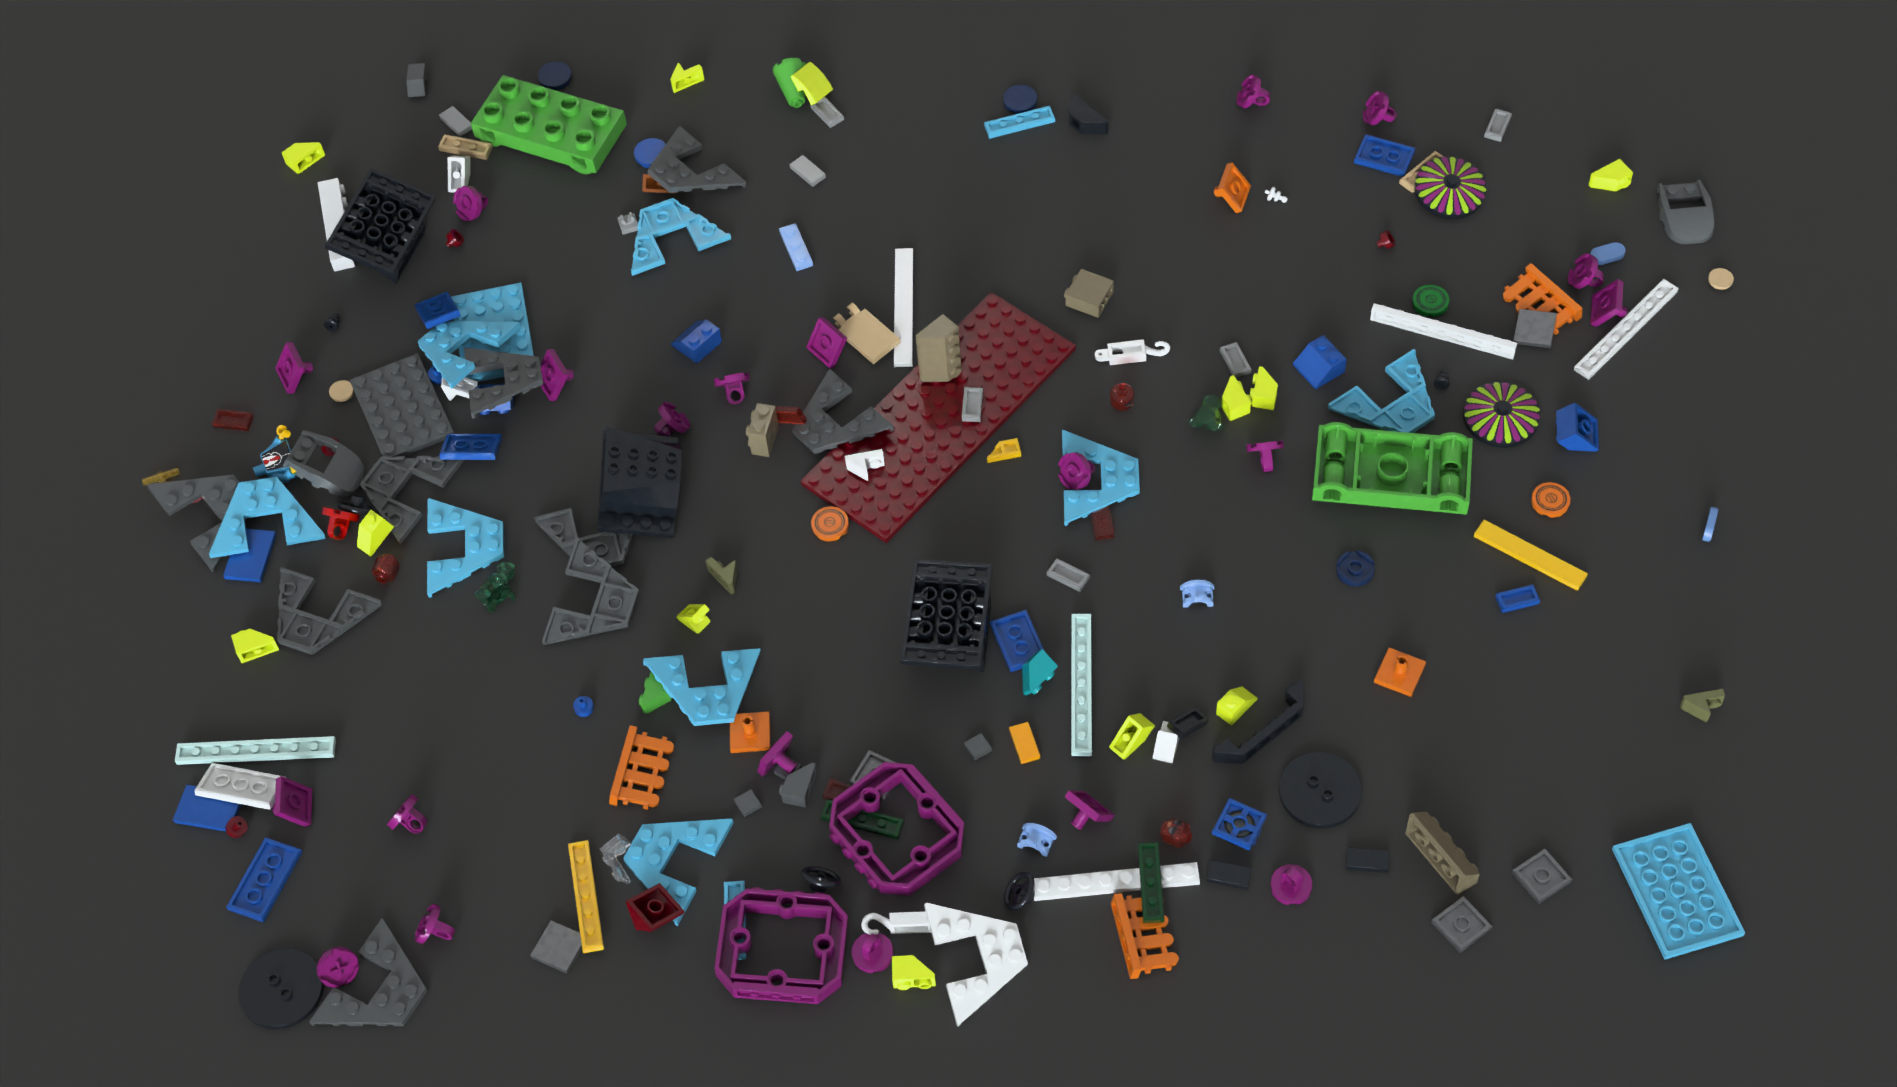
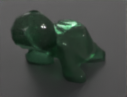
[1188,394,1225,431]
[475,562,515,613]

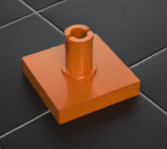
[1214,162,1251,213]
[1374,648,1426,697]
[730,712,771,753]

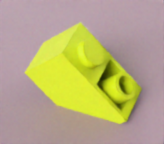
[1249,366,1278,410]
[1222,375,1252,421]
[892,955,936,990]

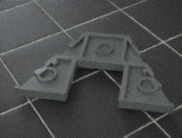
[648,126,746,193]
[464,347,543,419]
[792,369,894,454]
[360,456,464,544]
[147,474,247,572]
[534,508,633,567]
[542,538,640,645]
[277,567,383,655]
[309,918,428,1026]

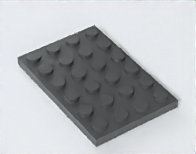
[349,353,454,457]

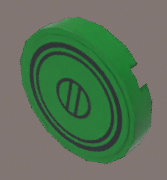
[1412,285,1450,317]

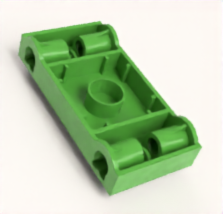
[471,75,627,174]
[1312,422,1473,515]

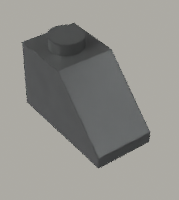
[779,763,817,808]

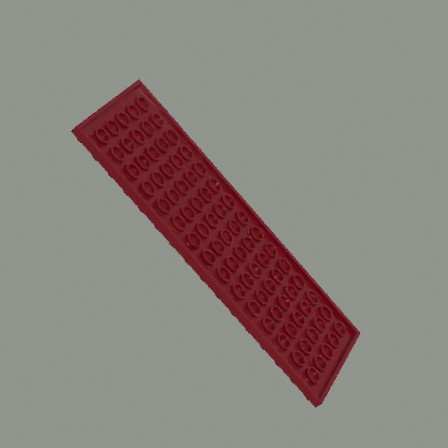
[800,292,1076,543]

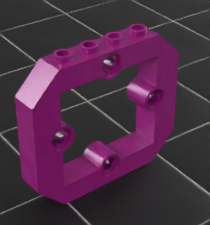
[829,762,964,896]
[715,887,848,1004]

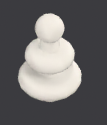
[1264,187,1288,203]

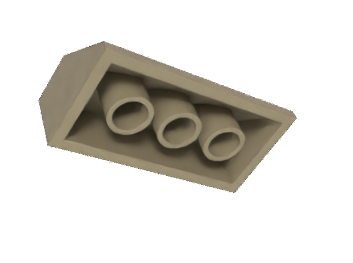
[916,314,962,382]
[1405,812,1480,896]

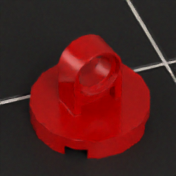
[322,507,360,540]

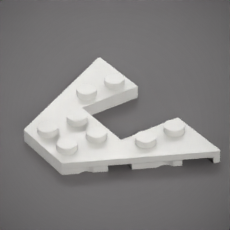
[924,903,1028,1026]

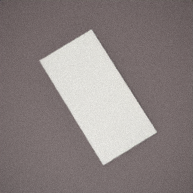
[195,763,286,810]

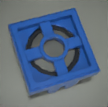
[1212,798,1267,851]

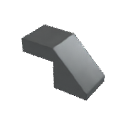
[406,63,427,98]

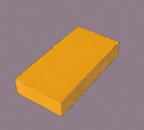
[1009,722,1040,764]

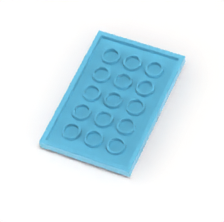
[451,282,534,382]
[1612,823,1745,960]

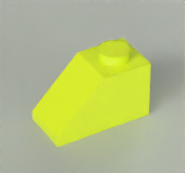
[281,142,325,174]
[1589,159,1633,191]
[357,510,394,557]
[231,629,279,663]
[1216,687,1258,726]
[1109,713,1155,760]

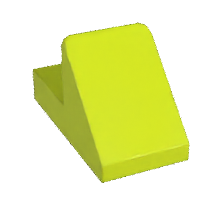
[670,63,704,93]
[676,604,710,634]

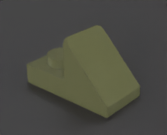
[706,557,738,595]
[1680,689,1725,722]

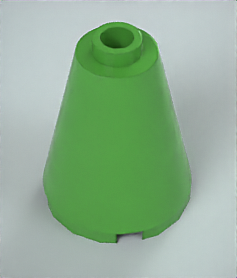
[773,58,806,108]

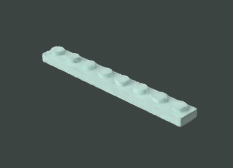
[1071,614,1092,756]
[175,736,336,765]

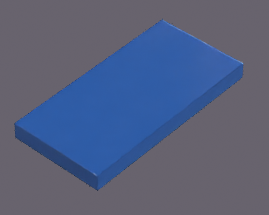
[226,837,303,922]

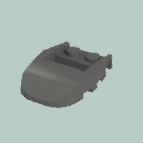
[1656,180,1714,244]
[283,430,364,497]

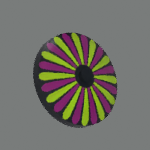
[1414,157,1486,219]
[1463,382,1540,448]

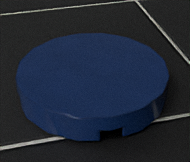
[538,62,572,90]
[1003,85,1037,114]
[1336,550,1375,586]

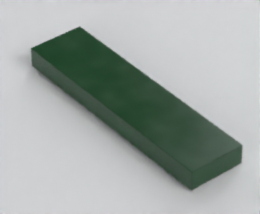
[820,799,904,840]
[1137,842,1164,923]

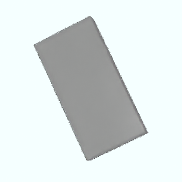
[810,96,844,128]
[439,106,472,137]
[1484,109,1512,142]
[789,155,826,187]
[1220,342,1252,378]
[962,387,983,422]
[1047,558,1090,592]

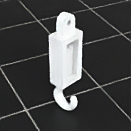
[1095,339,1171,365]
[861,911,931,935]

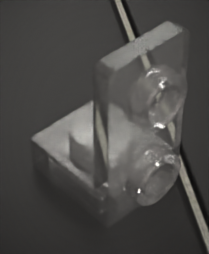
[600,833,632,884]

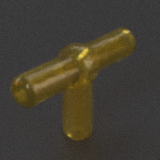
[142,468,180,485]

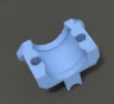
[1180,580,1215,607]
[1017,823,1057,857]

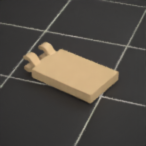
[833,303,901,365]

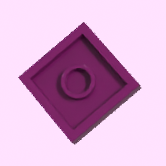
[1590,279,1628,327]
[806,317,847,368]
[275,342,313,394]
[541,349,574,401]
[757,731,798,777]
[272,776,312,827]
[1065,790,1115,830]

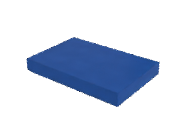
[1354,134,1416,177]
[414,292,461,329]
[439,434,502,460]
[223,529,277,582]
[990,610,1044,672]
[173,785,242,831]

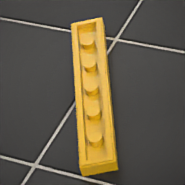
[1474,520,1588,591]
[568,840,604,953]

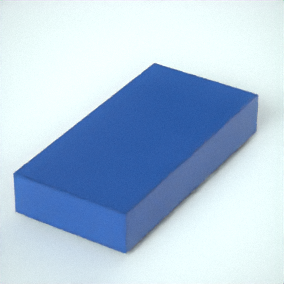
[1495,584,1540,613]

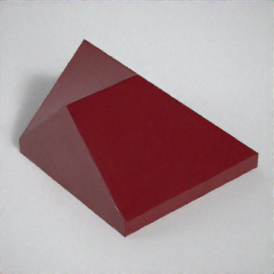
[626,883,685,932]

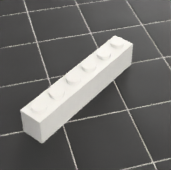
[317,178,355,272]

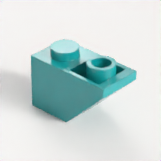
[1022,649,1058,696]

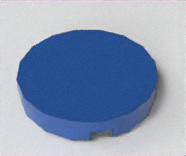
[634,138,666,168]

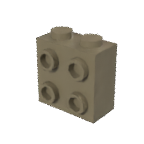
[1064,269,1114,318]
[746,403,779,457]

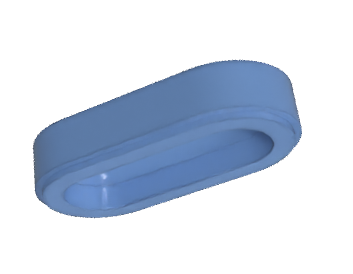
[1590,242,1626,265]
[1702,506,1719,542]

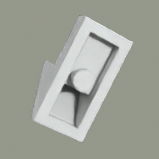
[441,377,478,401]
[845,449,885,481]
[1153,721,1180,763]

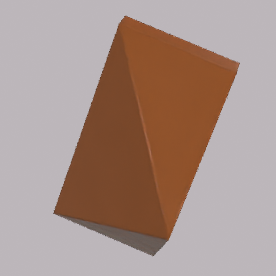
[642,174,677,194]

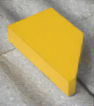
[987,438,1022,463]

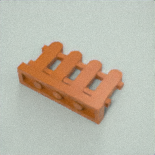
[1503,263,1582,335]
[609,725,674,810]
[1111,893,1179,979]

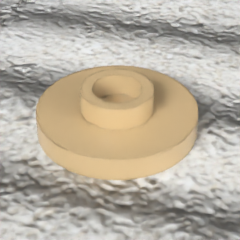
[1708,268,1734,290]
[329,380,354,402]

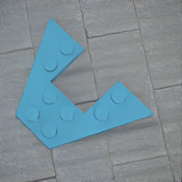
[631,198,731,276]
[418,321,521,389]
[1328,349,1435,433]
[1062,430,1140,526]
[209,476,325,558]
[427,498,504,598]
[643,648,761,726]
[623,819,734,926]

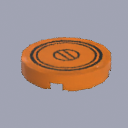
[1531,482,1571,518]
[811,506,849,542]

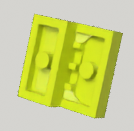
[791,62,833,105]

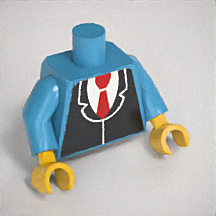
[253,425,298,483]

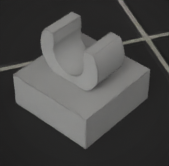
[617,212,638,235]

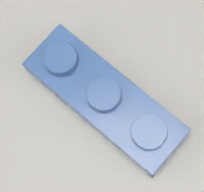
[779,223,813,271]

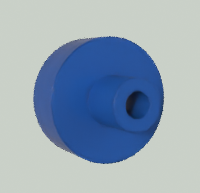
[428,366,442,384]
[573,696,594,717]

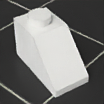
[448,156,470,192]

